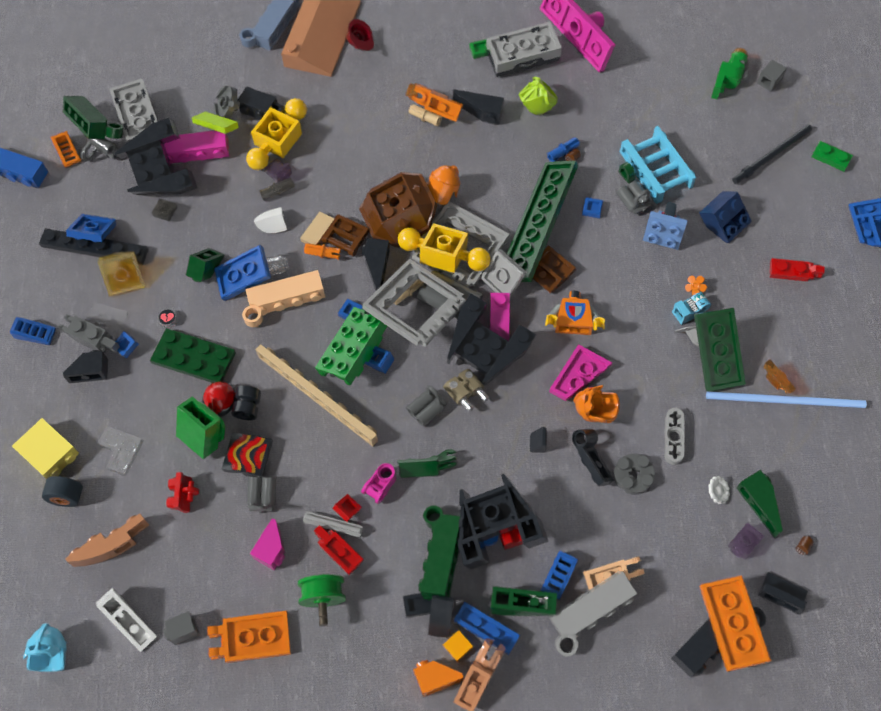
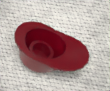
[347,19,374,51]

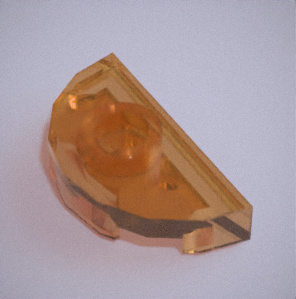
[763,359,796,394]

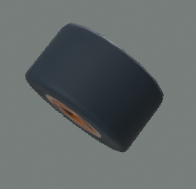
[42,476,83,507]

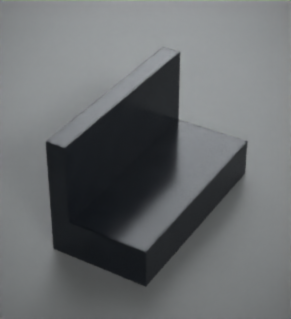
[758,572,808,614]

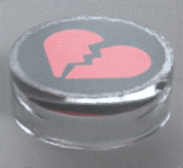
[158,309,178,328]

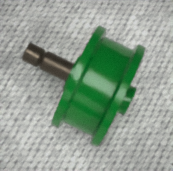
[297,574,346,626]

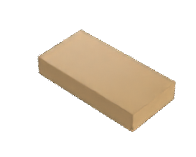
[300,212,334,245]

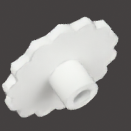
[708,476,730,504]

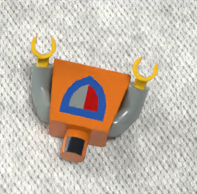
[545,290,605,335]

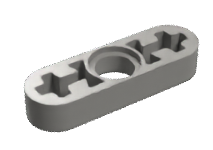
[664,408,685,465]

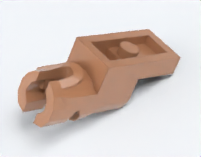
[454,638,505,711]

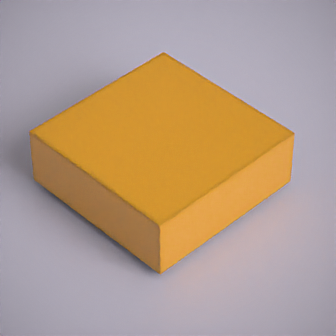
[443,630,473,662]

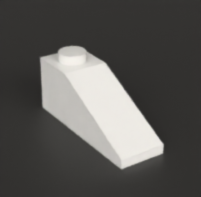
[96,588,157,652]

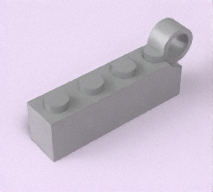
[548,571,637,656]

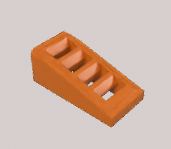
[50,131,81,168]

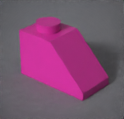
[250,518,285,570]

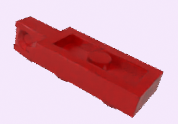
[770,258,825,282]
[314,525,364,576]

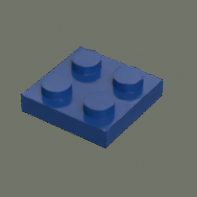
[66,214,116,242]

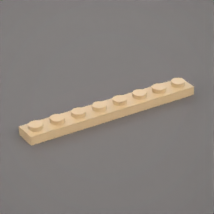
[255,344,378,447]

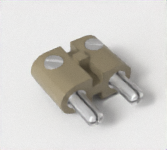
[443,369,489,411]

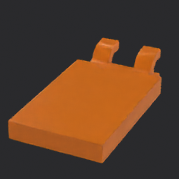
[208,611,291,663]

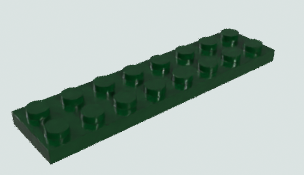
[507,161,579,282]

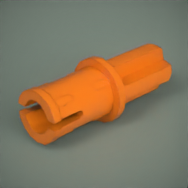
[304,243,341,260]

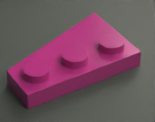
[549,344,612,401]

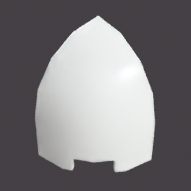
[254,207,287,233]

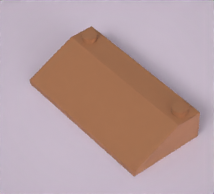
[281,0,361,77]

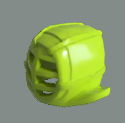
[519,76,558,115]

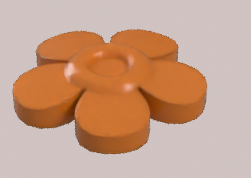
[685,276,707,296]

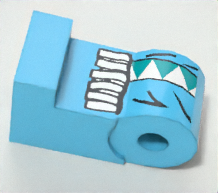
[672,292,711,325]

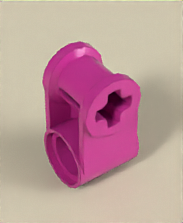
[361,463,397,504]

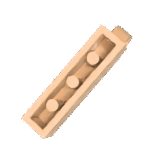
[242,270,325,327]

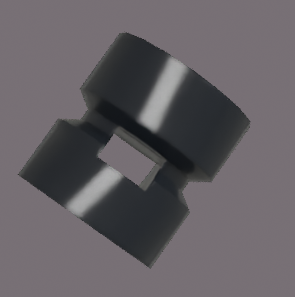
[231,386,261,421]

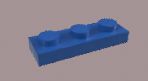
[454,602,520,655]

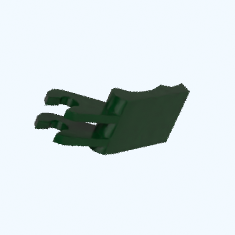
[397,449,457,478]

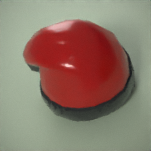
[202,381,236,417]

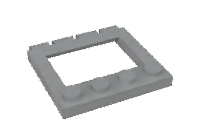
[412,201,509,287]
[362,259,466,347]

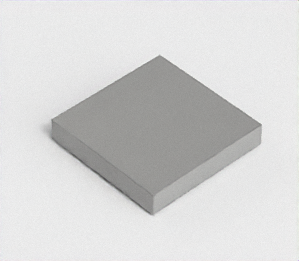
[480,249,527,299]

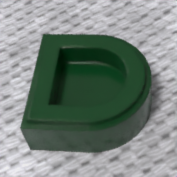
[618,162,635,184]

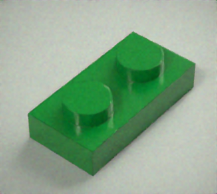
[811,141,853,172]

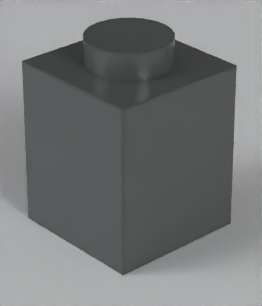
[757,60,787,92]
[163,611,199,645]

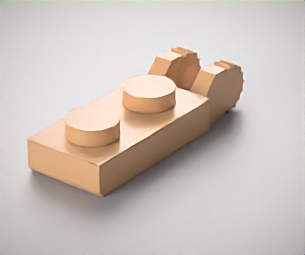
[583,556,645,590]

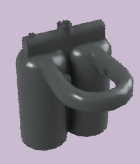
[81,138,119,161]
[616,181,653,215]
[406,386,447,427]
[247,475,276,513]

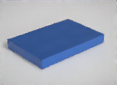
[214,245,271,301]

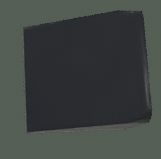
[530,427,547,453]

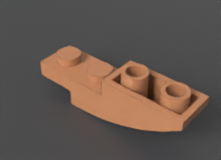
[65,513,149,567]

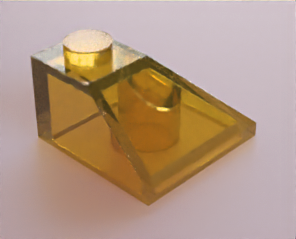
[97,252,146,297]

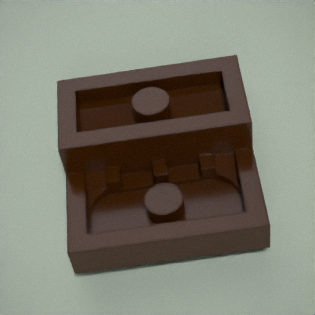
[533,245,577,294]

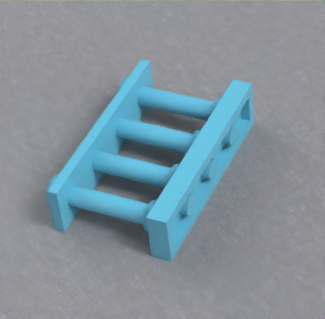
[620,126,696,204]

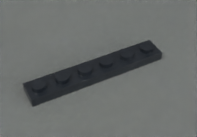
[39,228,149,265]

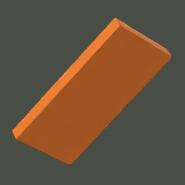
[699,575,771,672]

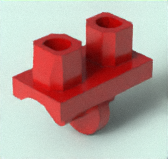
[166,472,200,513]

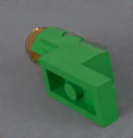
[711,48,748,99]

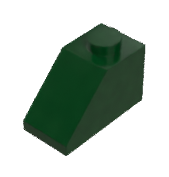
[186,248,224,282]

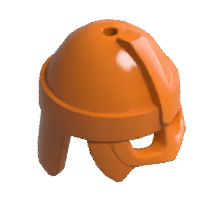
[427,165,461,205]
[573,385,619,423]

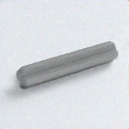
[303,511,363,537]

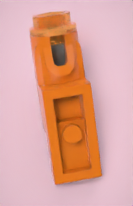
[406,83,463,122]

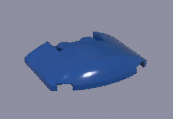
[848,198,881,247]

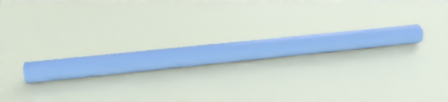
[706,391,867,408]

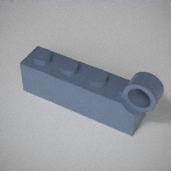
[239,0,301,51]

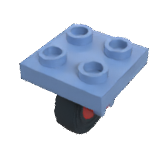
[643,202,687,250]

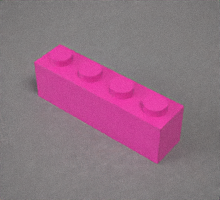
[164,130,229,164]

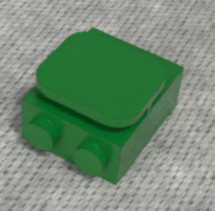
[176,396,225,459]

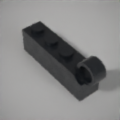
[671,607,766,678]

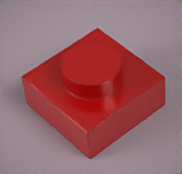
[332,494,362,522]

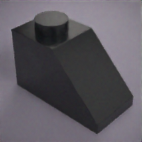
[63,350,108,383]

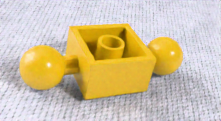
[246,98,307,170]
[398,223,491,273]

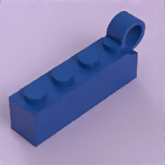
[0,148,48,188]

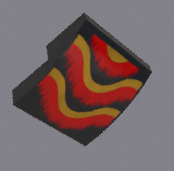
[221,433,273,476]

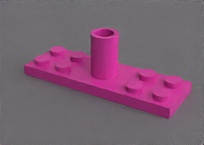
[540,0,616,72]

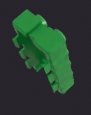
[315,307,388,386]

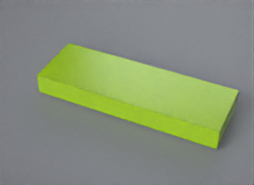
[192,112,239,134]

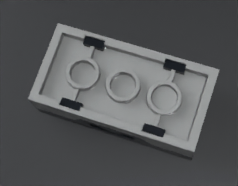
[486,22,562,77]
[109,78,158,143]

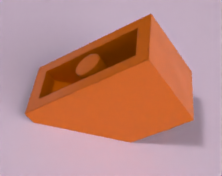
[413,660,464,698]

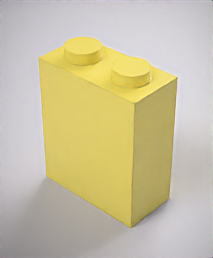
[12,418,79,479]

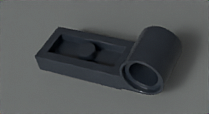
[572,429,615,487]

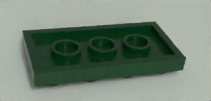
[694,308,746,392]
[150,328,236,383]

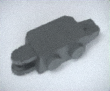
[57,314,120,353]

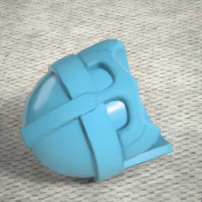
[23,624,67,672]

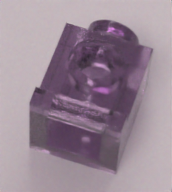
[728,522,764,560]

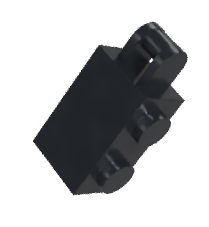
[237,86,285,121]

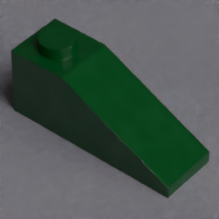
[737,469,783,538]
[491,586,557,616]

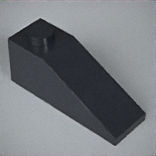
[453,89,504,125]
[362,238,390,292]

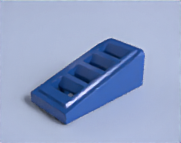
[10,317,56,345]
[364,346,394,374]
[541,551,578,600]

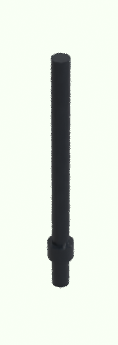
[732,124,812,184]

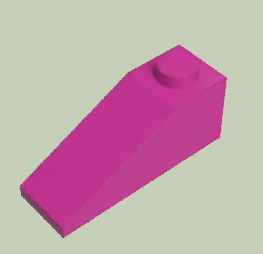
[490,293,510,341]

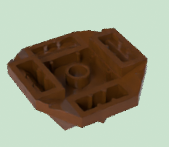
[359,172,437,248]

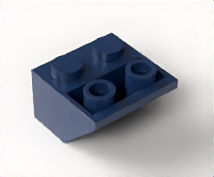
[699,191,752,243]

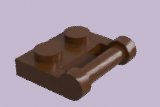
[322,214,369,257]

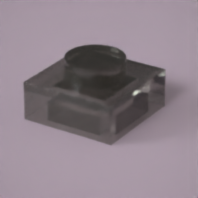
[152,199,177,221]

